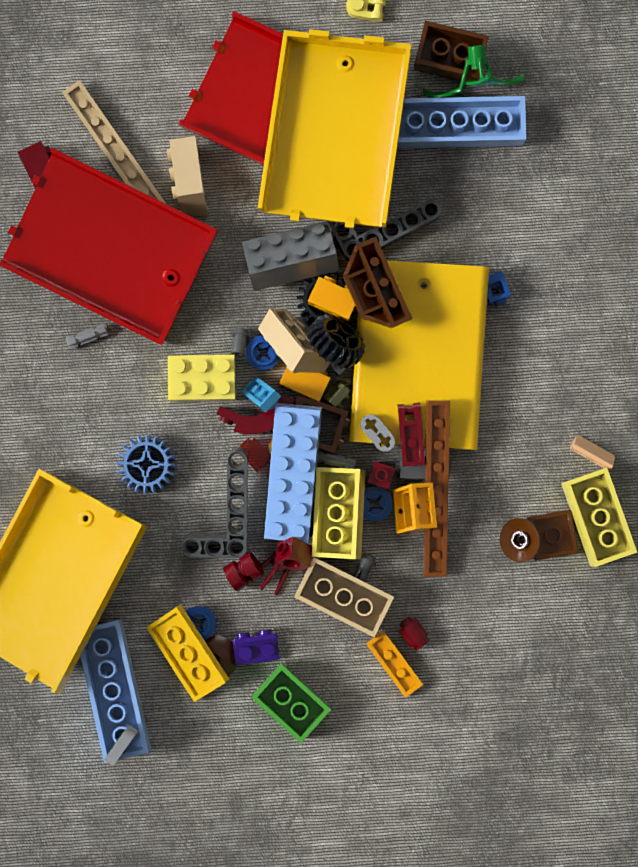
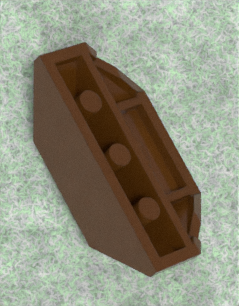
[343,237,412,329]

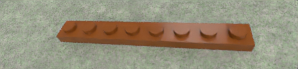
[423,400,450,577]

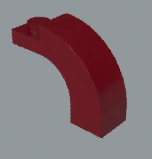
[217,391,295,436]

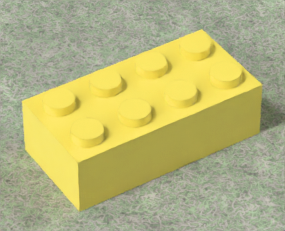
[312,467,366,559]
[561,468,637,567]

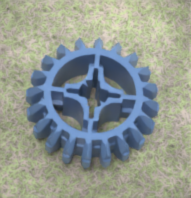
[117,434,177,494]

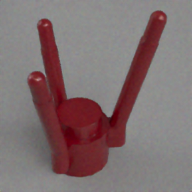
[260,552,290,595]

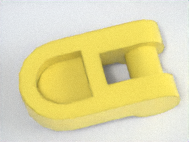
[346,0,387,22]

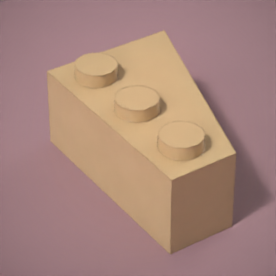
[167,136,208,217]
[258,309,330,373]

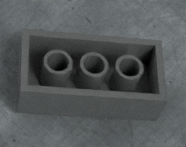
[242,221,339,291]

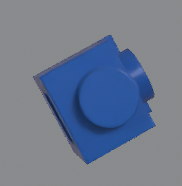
[487,271,511,307]

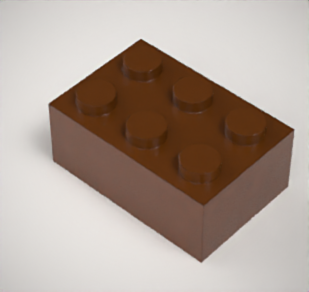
[413,20,489,83]

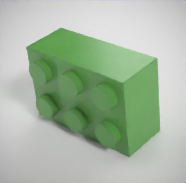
[251,662,331,743]

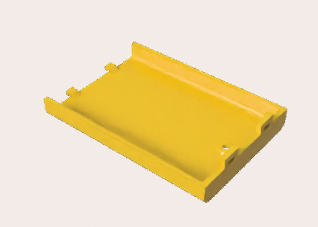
[258,29,412,229]
[349,261,489,450]
[0,469,148,694]

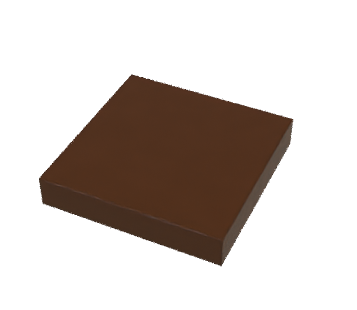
[526,510,579,561]

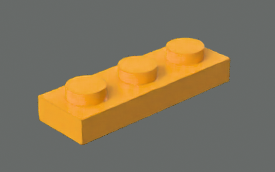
[366,630,423,698]

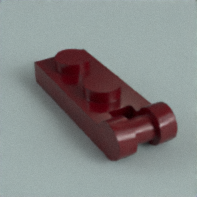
[397,402,425,467]

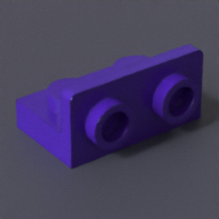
[232,629,280,666]

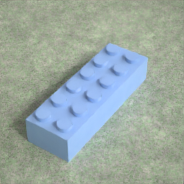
[397,96,526,149]
[264,403,322,543]
[81,618,151,763]

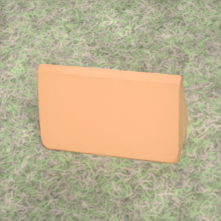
[569,435,615,470]

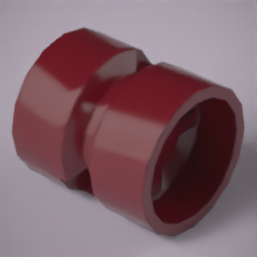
[223,551,265,592]

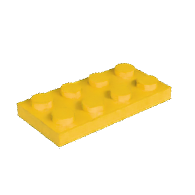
[146,604,230,702]

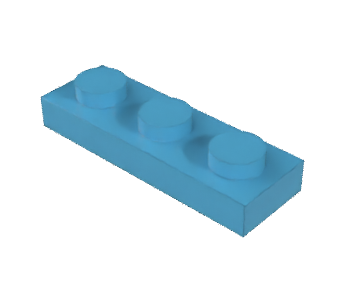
[241,376,281,413]

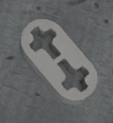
[361,414,395,452]
[104,725,138,766]

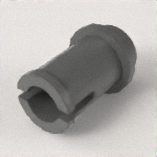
[231,328,250,357]
[353,552,376,582]

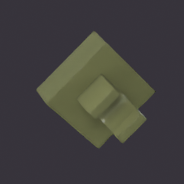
[322,381,352,409]

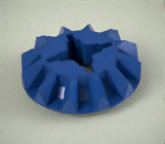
[246,335,280,370]
[363,486,393,521]
[185,606,216,640]

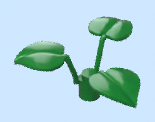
[423,45,524,98]

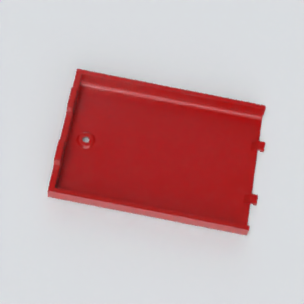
[179,11,348,166]
[0,147,218,345]

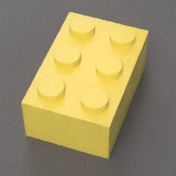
[168,355,236,402]

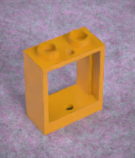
[392,482,437,534]

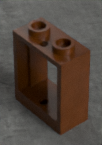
[295,395,351,454]

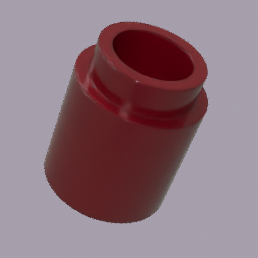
[398,617,430,651]

